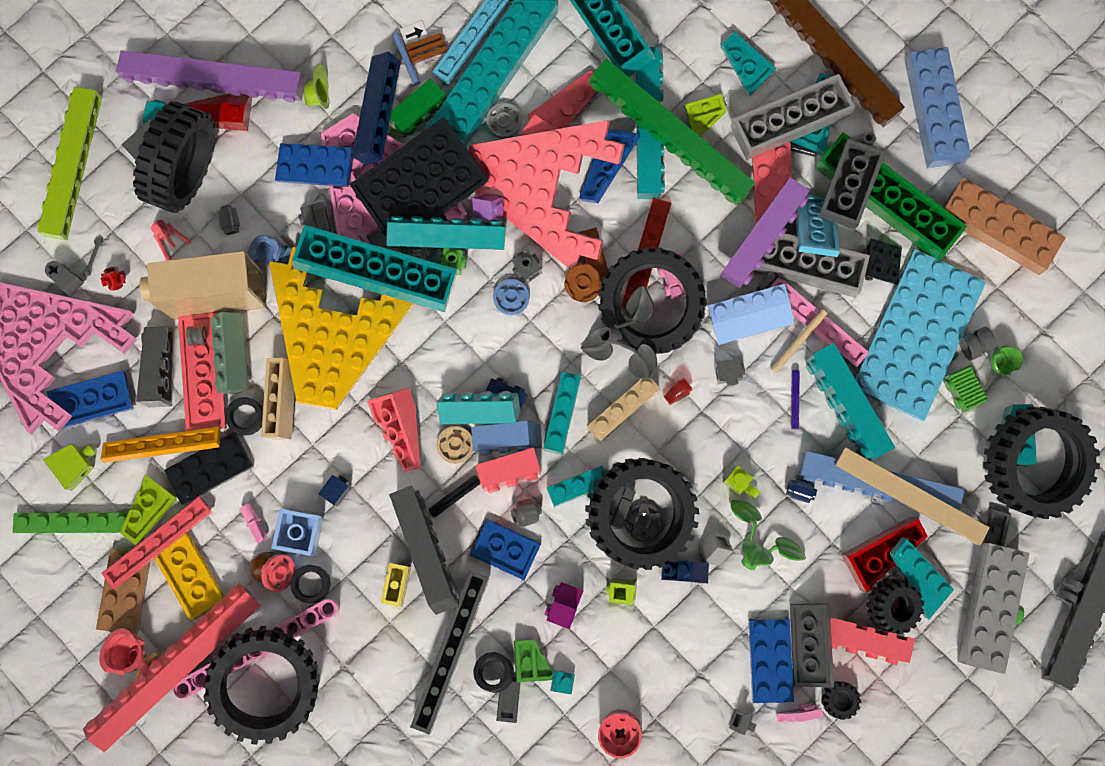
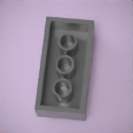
[818,139,886,230]

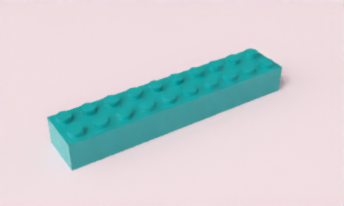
[424,0,558,147]

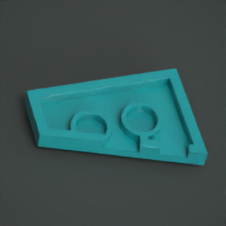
[721,31,776,97]

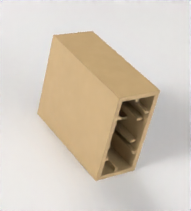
[140,251,266,320]

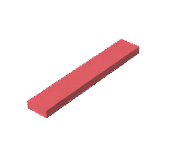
[101,496,213,589]

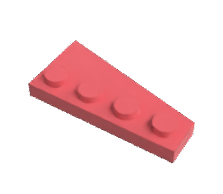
[528,70,598,129]

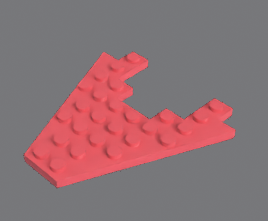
[469,120,625,269]

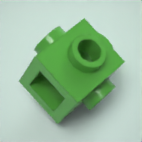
[438,248,467,275]

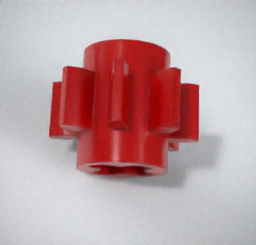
[100,266,126,291]

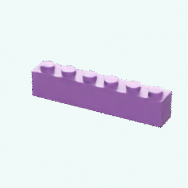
[720,177,810,289]

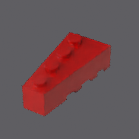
[841,517,928,593]

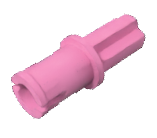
[240,503,267,543]

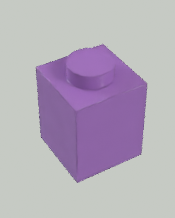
[472,194,504,221]

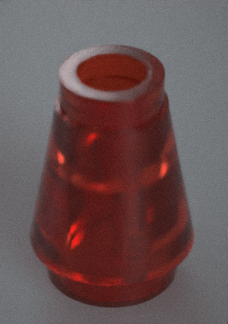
[663,378,693,405]

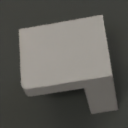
[698,532,733,566]

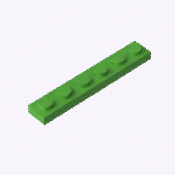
[12,513,128,533]

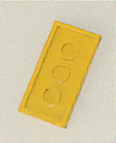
[154,532,225,621]

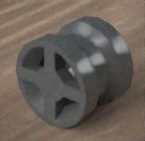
[186,325,207,346]

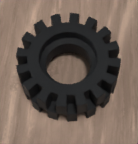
[821,681,861,720]

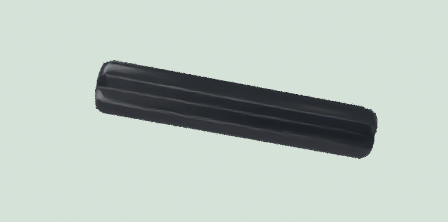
[428,475,480,517]

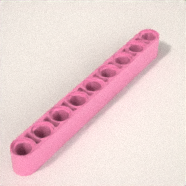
[173,599,340,699]

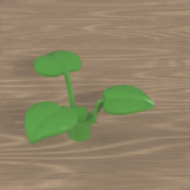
[729,500,806,570]

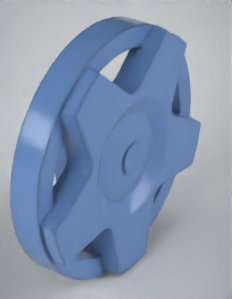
[493,279,530,316]

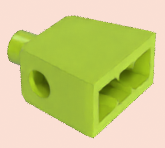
[43,444,97,491]

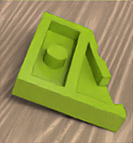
[684,94,727,137]

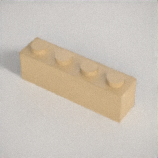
[261,358,295,439]
[587,378,660,443]

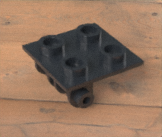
[865,238,902,285]

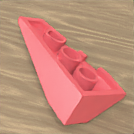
[367,387,420,472]

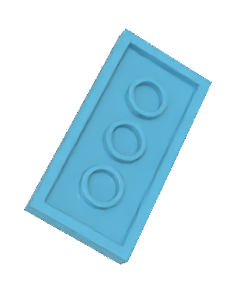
[796,195,840,257]

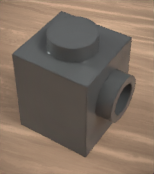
[714,358,745,386]

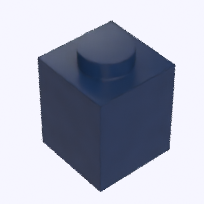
[318,474,351,507]

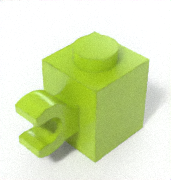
[723,466,760,499]

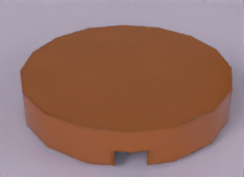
[564,263,603,303]

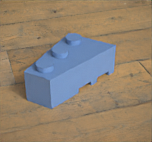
[471,421,542,455]

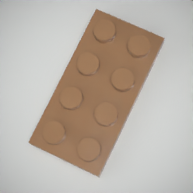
[96,549,151,635]

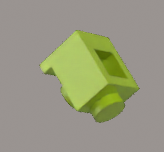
[606,578,637,605]

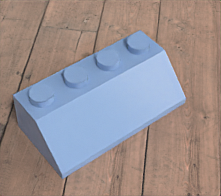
[707,284,794,345]

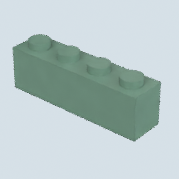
[210,312,248,394]

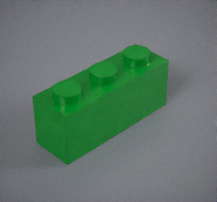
[390,79,446,138]

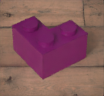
[544,582,584,630]

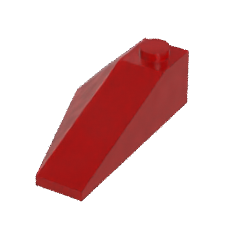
[184,93,252,131]

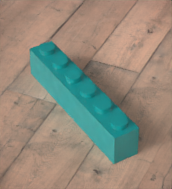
[386,216,506,250]

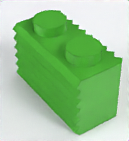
[944,365,988,413]

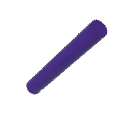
[791,370,800,430]

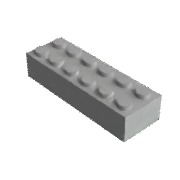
[730,74,856,160]
[753,233,870,298]
[957,543,1030,674]

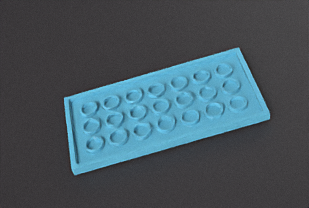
[855,249,986,421]

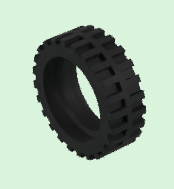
[133,101,215,213]
[598,247,707,354]
[983,406,1100,519]
[585,458,699,570]
[203,626,319,745]

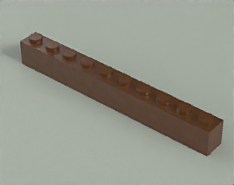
[768,0,905,128]

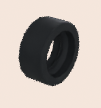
[225,397,263,436]
[290,565,331,603]
[473,652,514,693]

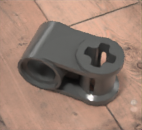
[45,261,85,297]

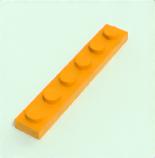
[100,427,221,463]

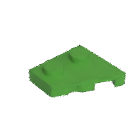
[514,640,553,683]

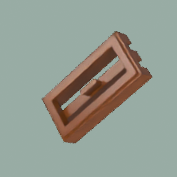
[405,32,448,64]

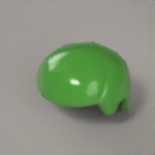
[990,346,1023,375]

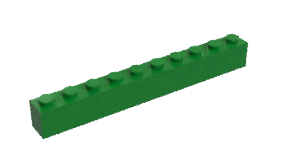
[588,59,755,205]

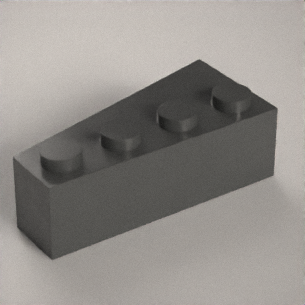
[136,326,173,407]

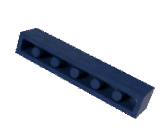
[352,51,401,165]

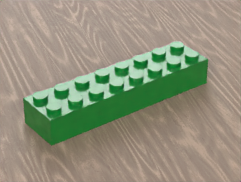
[815,132,968,261]

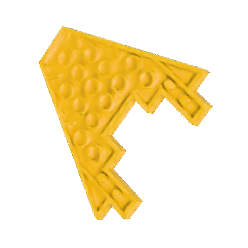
[269,247,414,410]

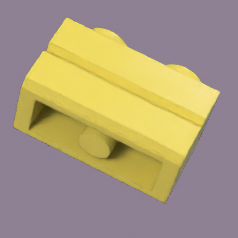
[381,563,411,607]

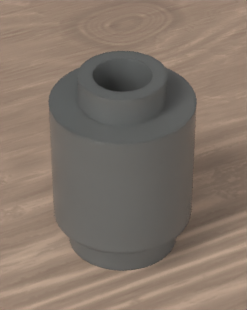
[217,205,240,235]

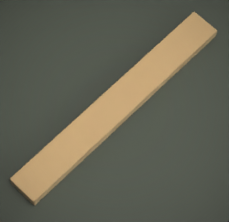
[835,447,990,546]

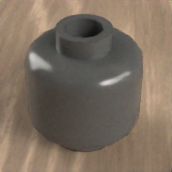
[511,498,542,527]

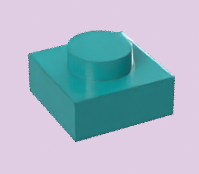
[550,670,575,694]

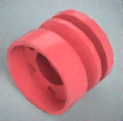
[598,710,642,758]

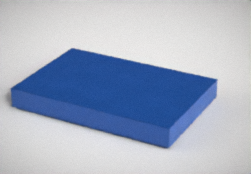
[470,519,541,581]

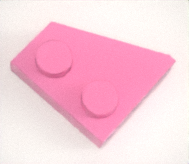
[776,703,824,722]

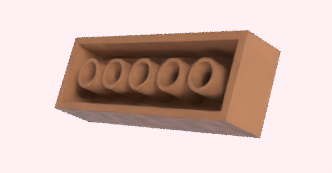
[943,177,1066,275]

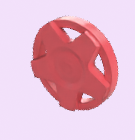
[261,554,295,592]

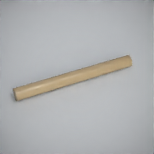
[771,309,828,374]

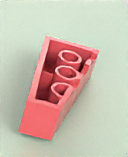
[830,617,915,665]

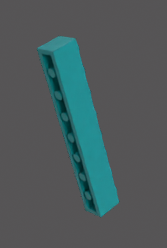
[636,47,665,199]

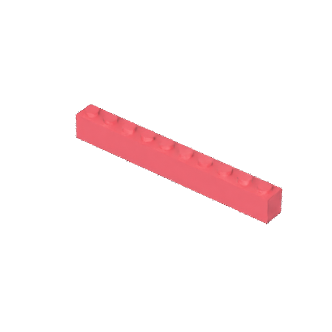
[83,583,261,752]

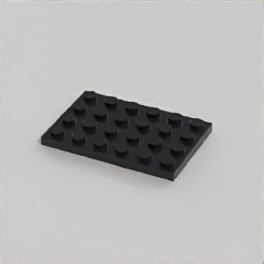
[350,117,490,249]

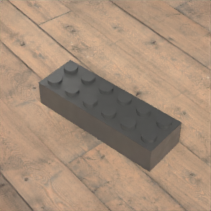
[389,485,460,615]

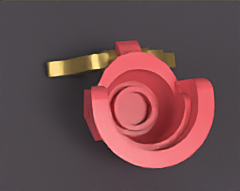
[99,628,163,677]

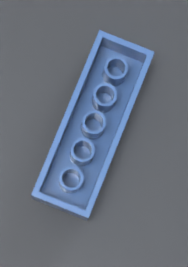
[905,47,971,169]

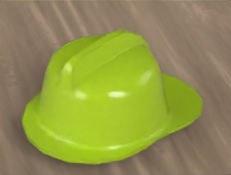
[303,64,329,109]

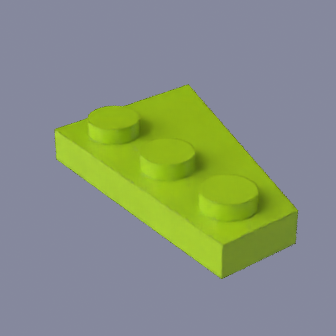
[120,474,177,545]

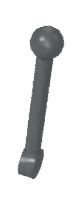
[83,238,103,276]

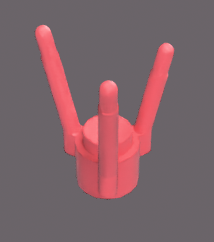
[150,220,191,261]

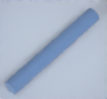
[392,33,420,86]

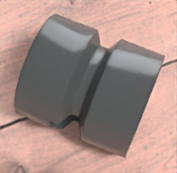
[959,326,997,361]

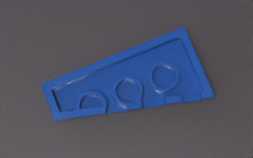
[579,129,640,204]

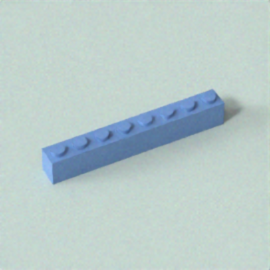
[798,451,964,511]

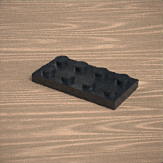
[164,432,254,505]

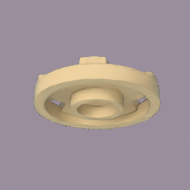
[437,426,473,464]

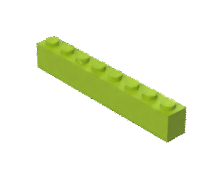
[37,87,102,241]

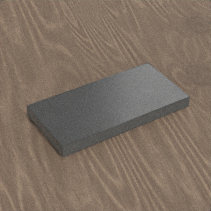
[790,603,834,688]

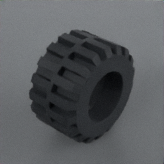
[866,578,924,634]

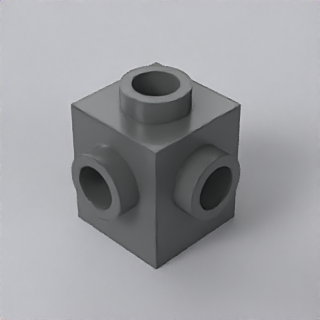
[512,250,542,284]

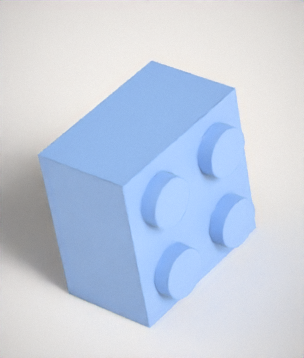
[271,509,324,557]

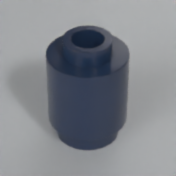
[786,479,817,503]

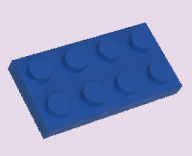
[275,143,353,187]
[46,371,134,429]
[748,619,794,703]

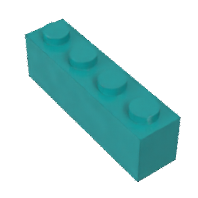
[543,372,581,455]
[436,391,521,424]

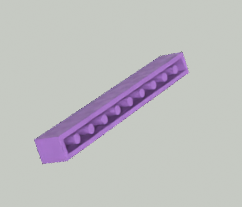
[116,50,306,102]

